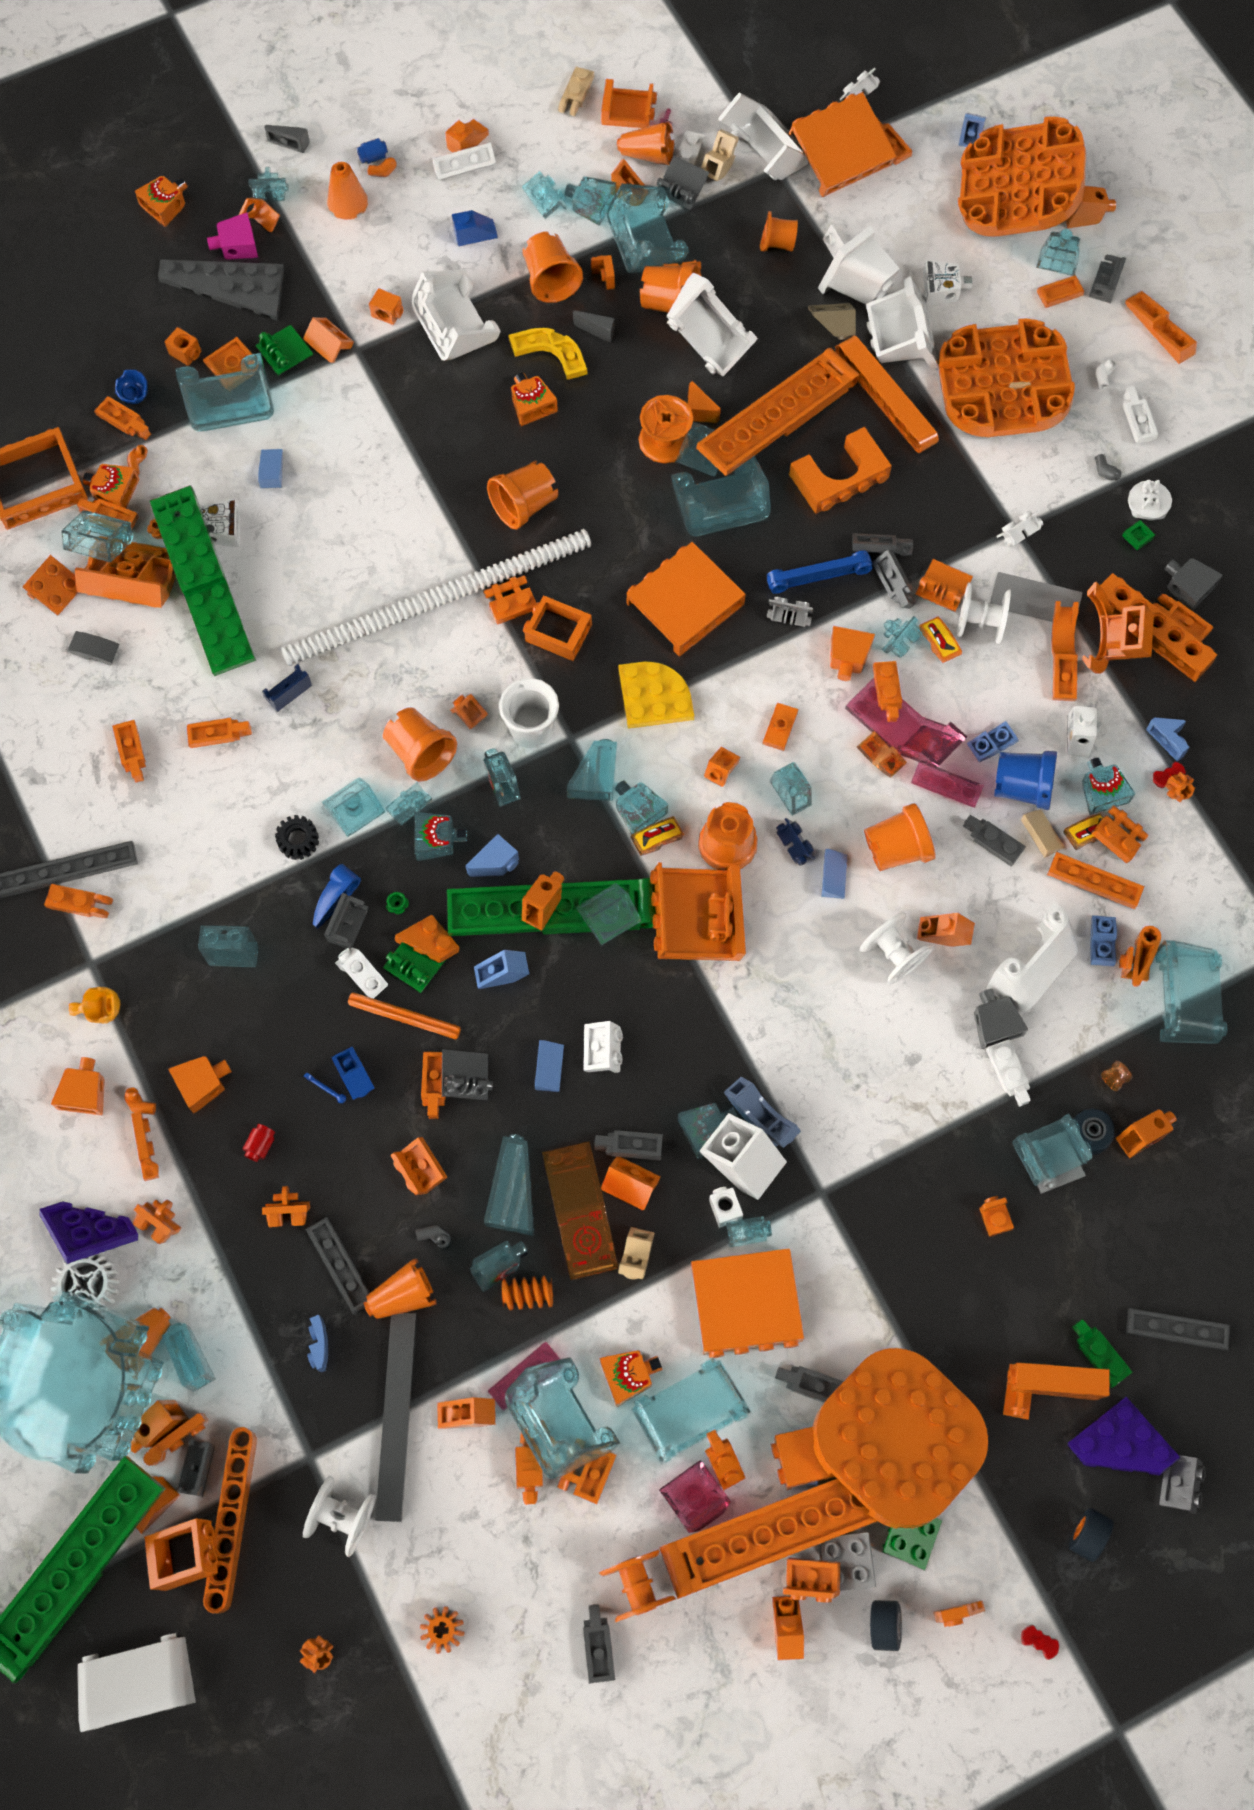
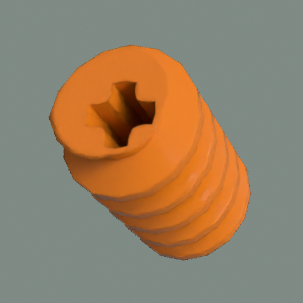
[502,1276,553,1310]

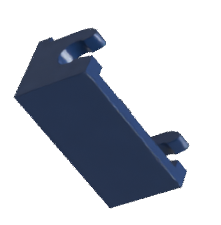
[262,664,312,712]

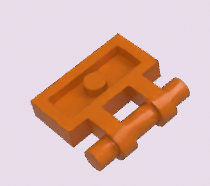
[483,575,536,625]
[1092,805,1149,864]
[557,1439,617,1505]

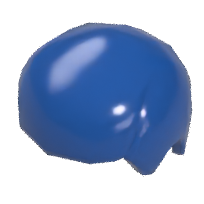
[115,369,148,405]

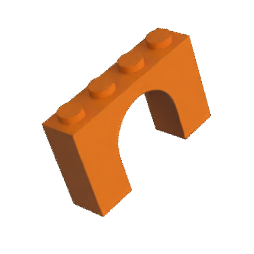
[789,427,892,514]

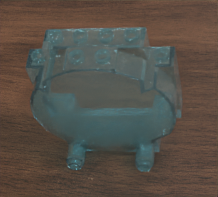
[0,1292,164,1474]

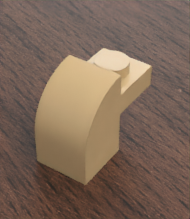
[701,129,739,181]
[618,1227,655,1279]

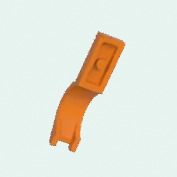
[1051,601,1079,701]

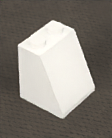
[700,1113,786,1200]

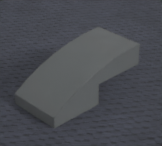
[67,631,120,666]

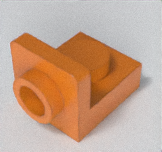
[591,255,615,290]
[450,694,488,729]
[704,747,741,787]
[979,1196,1014,1237]

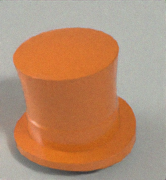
[760,211,798,252]

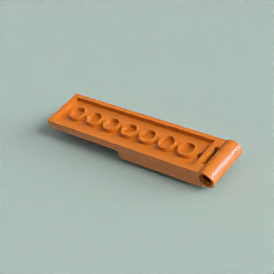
[696,348,861,476]
[659,1479,877,1599]

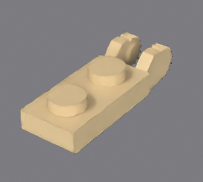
[558,67,595,116]

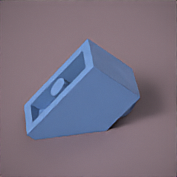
[959,113,986,147]
[465,834,519,877]
[474,950,529,989]

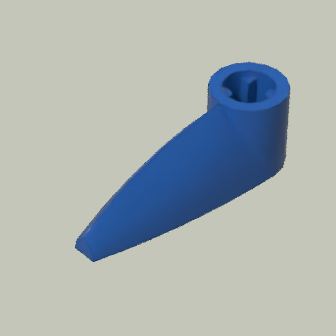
[313,864,361,929]

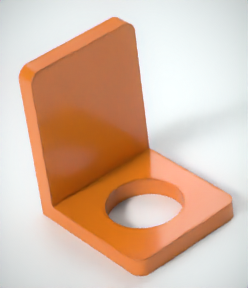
[239,198,280,232]
[1119,946,1150,982]

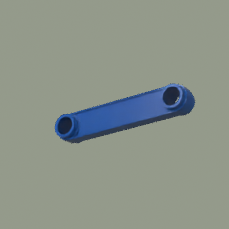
[767,550,872,594]

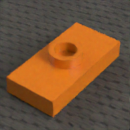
[763,702,799,751]

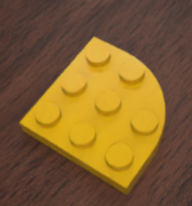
[618,662,694,729]

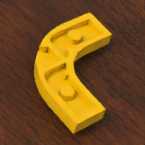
[509,328,587,380]

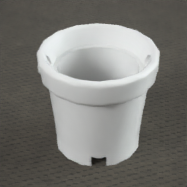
[499,678,559,748]

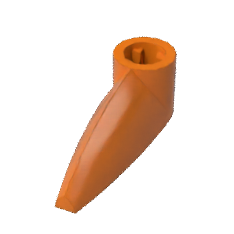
[1132,926,1161,987]

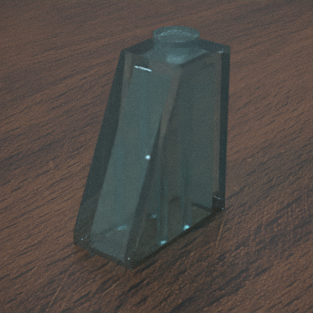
[567,739,617,801]
[162,1323,216,1392]

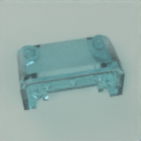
[607,184,689,273]
[175,353,274,432]
[671,456,771,536]
[1155,940,1227,1044]
[505,1357,620,1479]
[632,1358,751,1465]

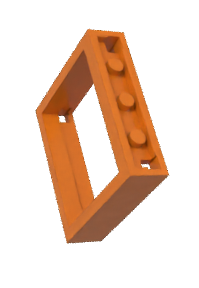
[0,427,89,530]

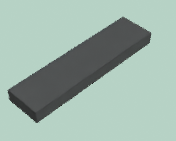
[306,1217,370,1315]
[1126,1308,1230,1351]

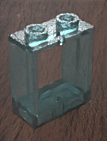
[61,510,133,562]
[198,925,258,967]

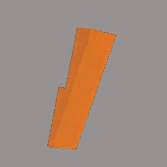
[1125,291,1197,364]

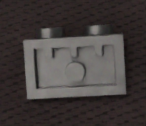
[1159,1455,1205,1514]

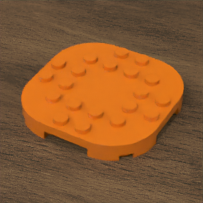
[958,116,1086,237]
[938,319,1075,437]
[812,1348,988,1529]

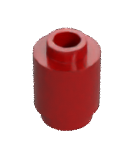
[242,1124,275,1162]

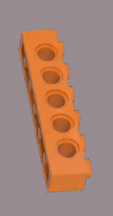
[1091,573,1217,682]

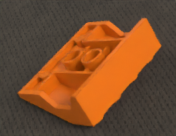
[75,536,176,608]

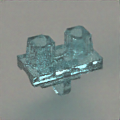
[248,166,289,201]
[882,616,923,658]
[385,782,432,826]
[726,1216,772,1248]

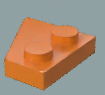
[395,915,460,963]
[934,1601,985,1627]

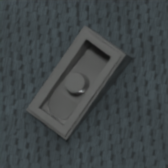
[264,125,310,153]
[573,310,615,343]

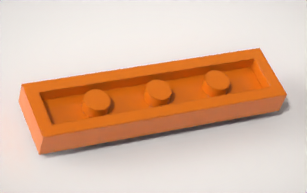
[1047,852,1145,909]

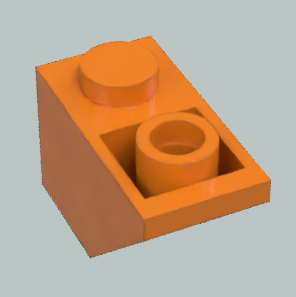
[917,913,975,947]
[772,1596,804,1660]

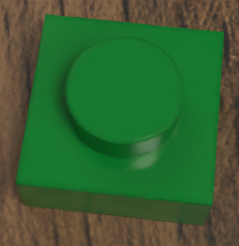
[1123,520,1155,551]

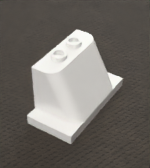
[818,226,900,304]
[866,276,939,370]

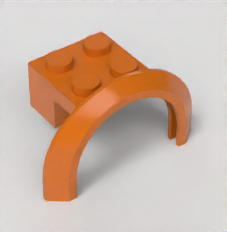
[1082,582,1154,674]

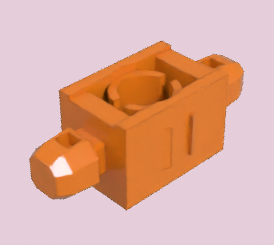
[515,1430,543,1505]

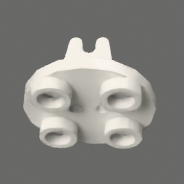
[1128,480,1172,520]

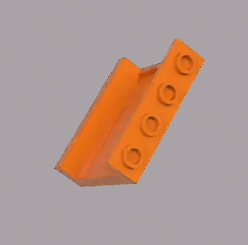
[788,92,897,197]
[626,542,746,657]
[650,862,746,961]
[691,1248,804,1358]

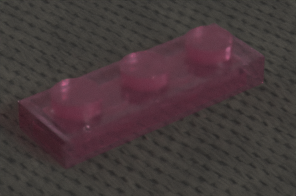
[911,760,984,808]
[488,1341,562,1411]

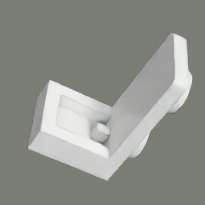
[335,948,388,999]

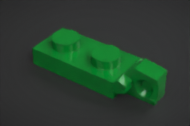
[1072,1319,1132,1388]

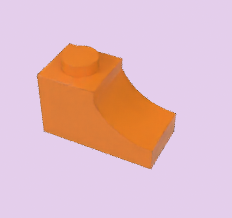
[445,119,489,153]
[437,1397,496,1429]

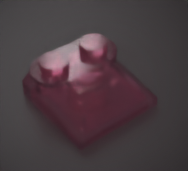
[659,1460,731,1533]

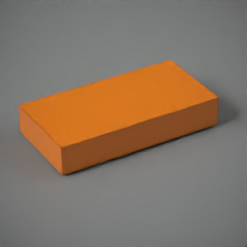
[1037,275,1085,308]

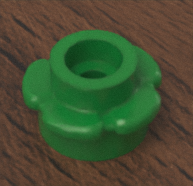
[386,892,409,914]

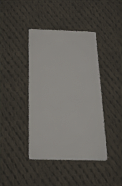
[990,572,1082,622]

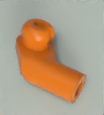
[368,157,397,177]
[127,445,148,475]
[124,1087,156,1115]

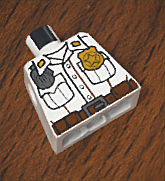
[201,500,239,547]

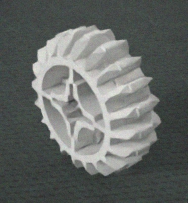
[51,1254,120,1320]

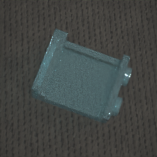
[1012,1114,1092,1186]

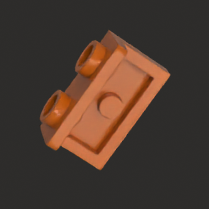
[391,1137,447,1195]
[783,1558,840,1603]

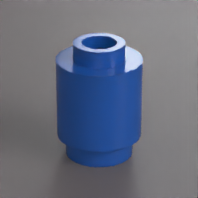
[357,138,388,164]

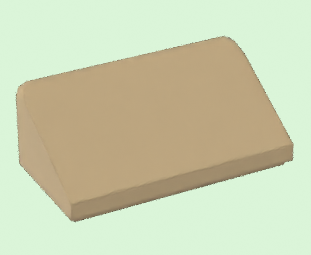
[1021,809,1065,858]

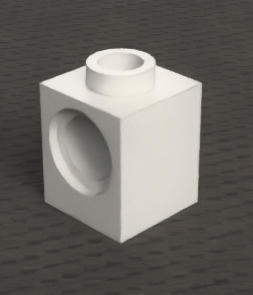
[709,1187,743,1228]

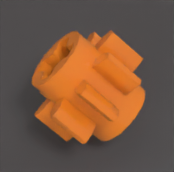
[1165,772,1195,802]
[300,1635,333,1673]

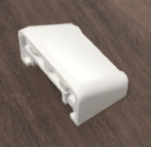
[412,269,501,360]
[667,273,758,376]
[987,902,1078,1013]
[78,1633,196,1732]

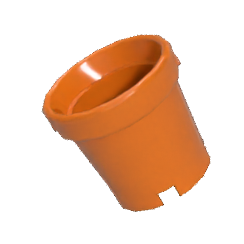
[523,232,583,303]
[640,263,700,313]
[487,461,558,530]
[383,707,458,782]
[698,802,758,870]
[864,803,936,871]

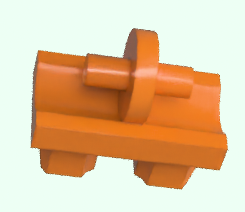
[262,1186,310,1227]
[133,1200,182,1244]

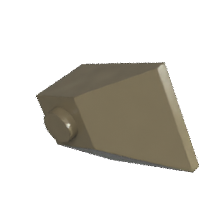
[808,303,856,340]

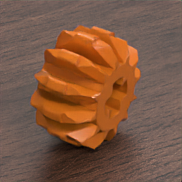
[420,1607,465,1654]

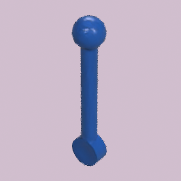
[303,1072,346,1104]

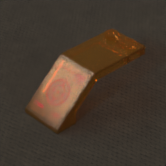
[542,1142,619,1280]

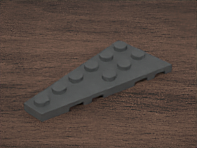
[158,259,284,321]

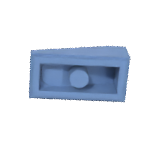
[258,449,283,488]

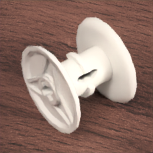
[957,582,1011,645]
[860,912,934,985]
[303,1475,376,1557]

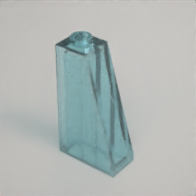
[484,1134,534,1236]

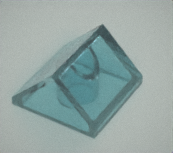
[322,777,385,838]
[576,883,641,946]

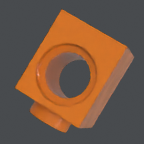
[369,288,404,325]
[164,327,201,366]

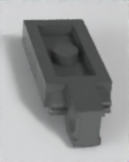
[852,533,913,556]
[872,550,916,609]
[963,815,1026,867]
[594,1130,663,1161]
[775,1366,844,1403]
[583,1604,615,1684]

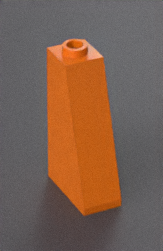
[1007,1363,1109,1400]

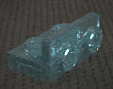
[522,171,568,219]

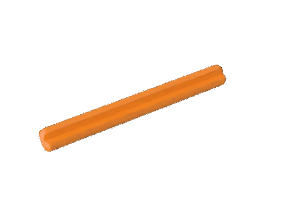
[348,992,461,1039]

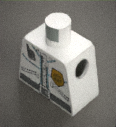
[923,260,972,306]
[1066,706,1097,757]

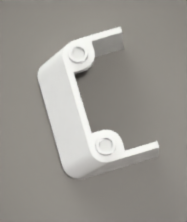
[718,93,809,180]

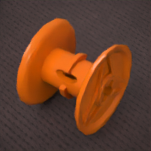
[638,395,693,463]
[598,1550,676,1623]

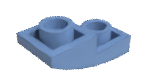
[967,721,1019,762]
[1090,915,1117,967]
[307,1315,328,1372]

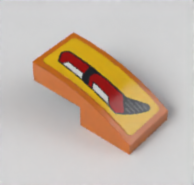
[919,616,962,663]

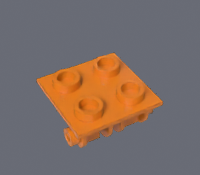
[22,555,78,616]
[915,559,973,612]

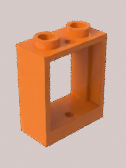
[523,595,592,661]
[144,1518,218,1591]

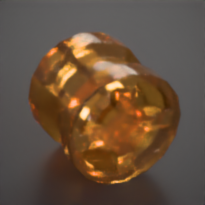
[1101,1061,1133,1091]

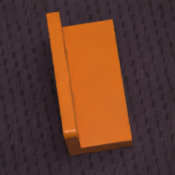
[303,318,354,363]
[601,1157,661,1210]

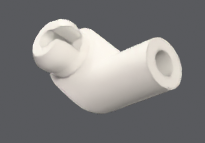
[1095,358,1116,389]

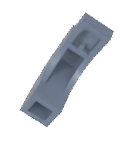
[724,1077,801,1148]

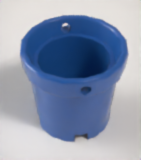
[994,751,1057,810]

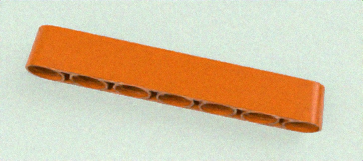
[835,336,939,453]
[203,1427,257,1613]

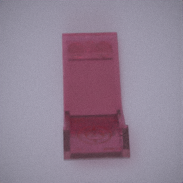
[845,678,968,769]

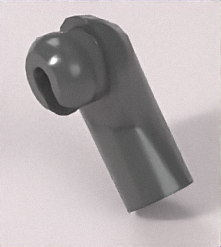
[1095,454,1121,481]
[416,1225,451,1248]

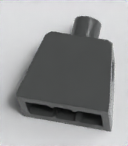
[1164,558,1223,611]
[974,989,1028,1049]

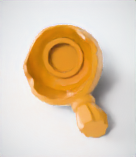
[69,987,121,1024]

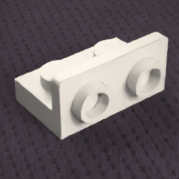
[584,1021,623,1073]

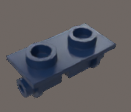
[776,818,816,866]

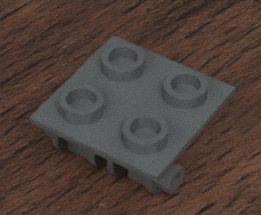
[656,155,710,211]
[442,1049,493,1100]

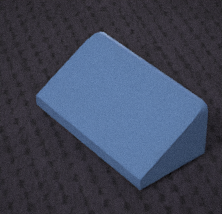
[821,849,847,899]
[535,1040,564,1092]

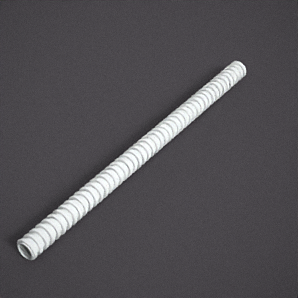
[281,529,591,666]

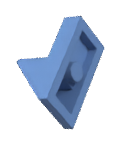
[1146,718,1189,762]

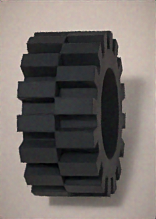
[275,815,319,860]

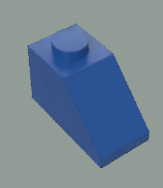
[452,210,498,247]
[331,1046,375,1100]

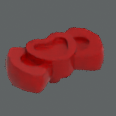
[1152,762,1186,788]
[1021,1625,1060,1660]

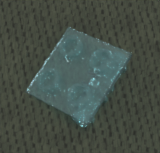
[676,422,718,477]

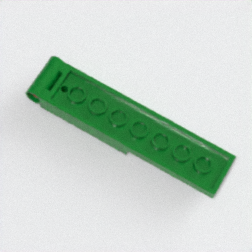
[150,485,256,676]
[447,878,656,936]
[0,1456,166,1683]

